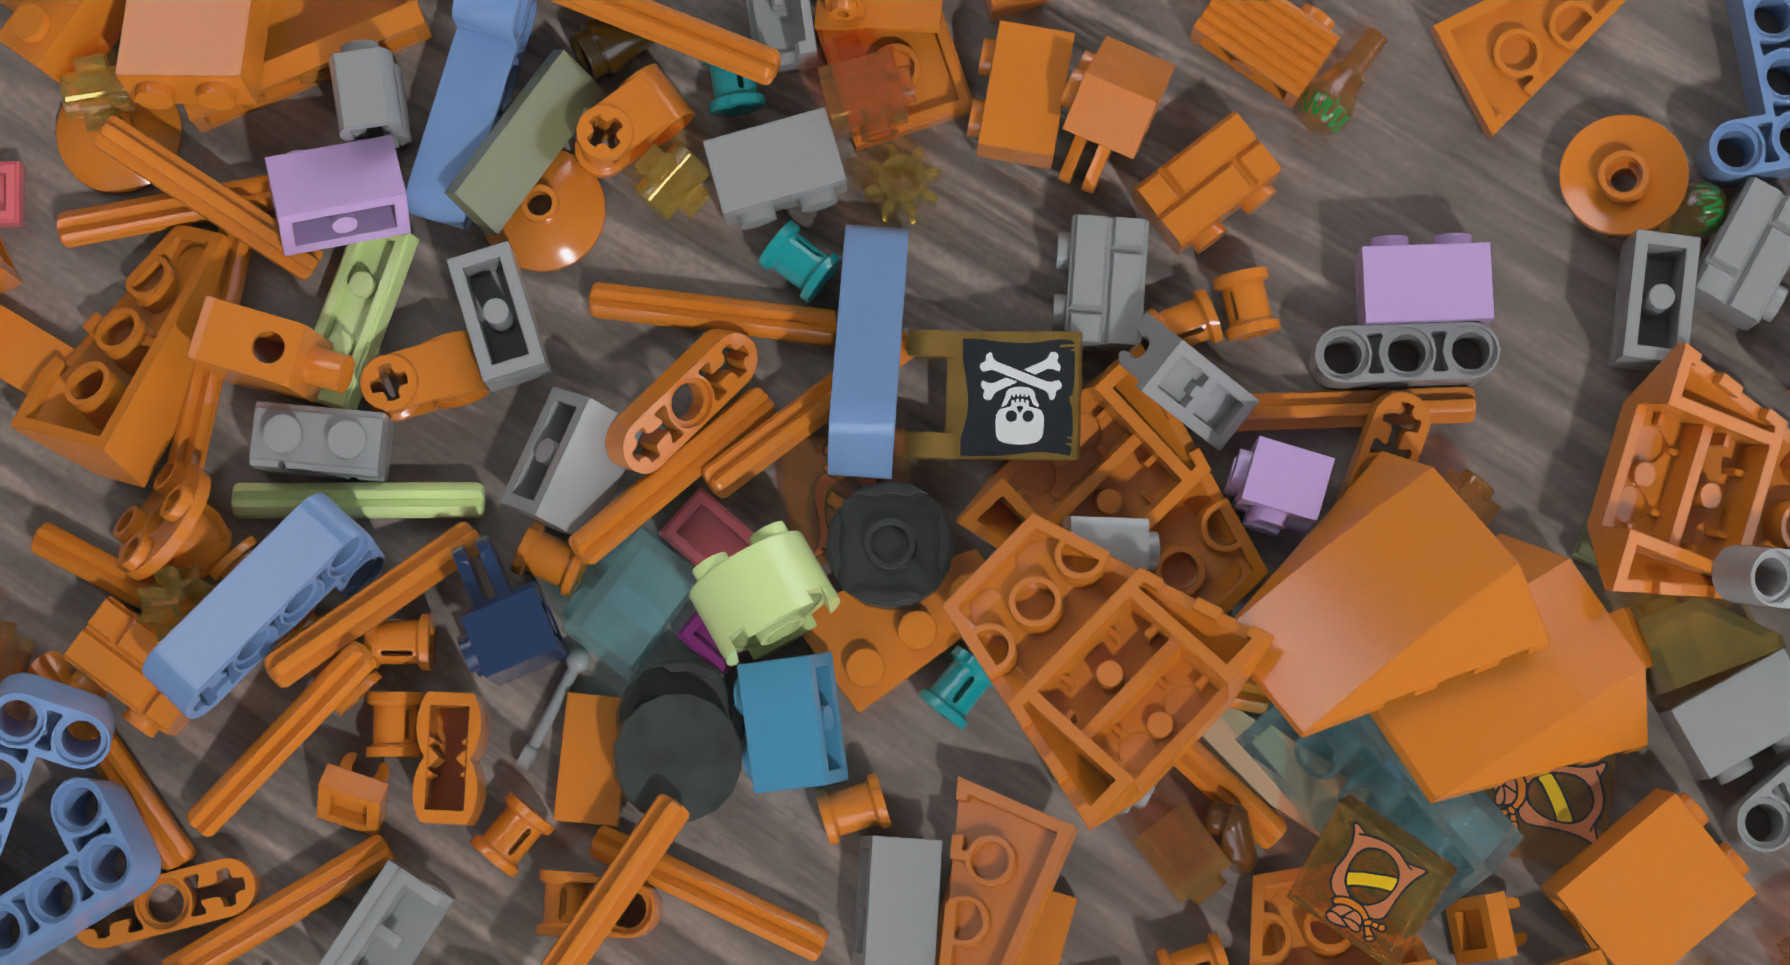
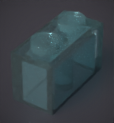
[562,527,697,681]

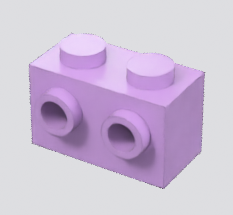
[265,135,411,256]
[1354,233,1494,326]
[1223,436,1335,536]

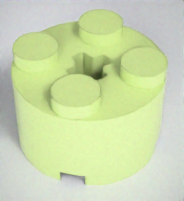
[689,521,840,666]

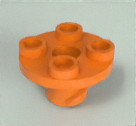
[113,458,232,580]

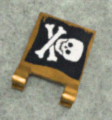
[905,330,1083,461]

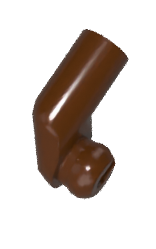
[1203,800,1259,875]

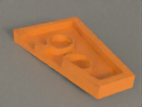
[1430,0,1627,141]
[802,549,985,714]
[939,776,1079,965]

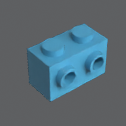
[734,652,849,794]

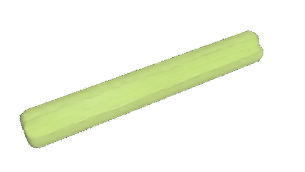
[231,482,486,519]

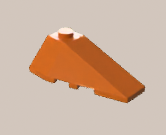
[10,224,231,488]

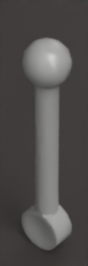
[516,647,591,771]

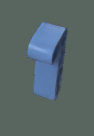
[406,0,537,230]
[1695,0,1790,188]
[827,224,909,479]
[142,493,386,719]
[0,672,116,856]
[0,777,162,965]

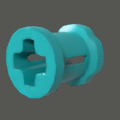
[701,60,766,117]
[758,220,842,303]
[918,645,994,731]

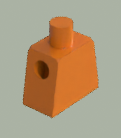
[186,296,355,403]

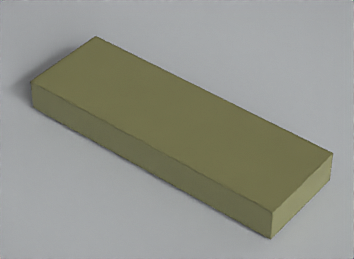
[444,49,605,235]

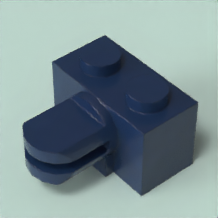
[451,534,569,686]

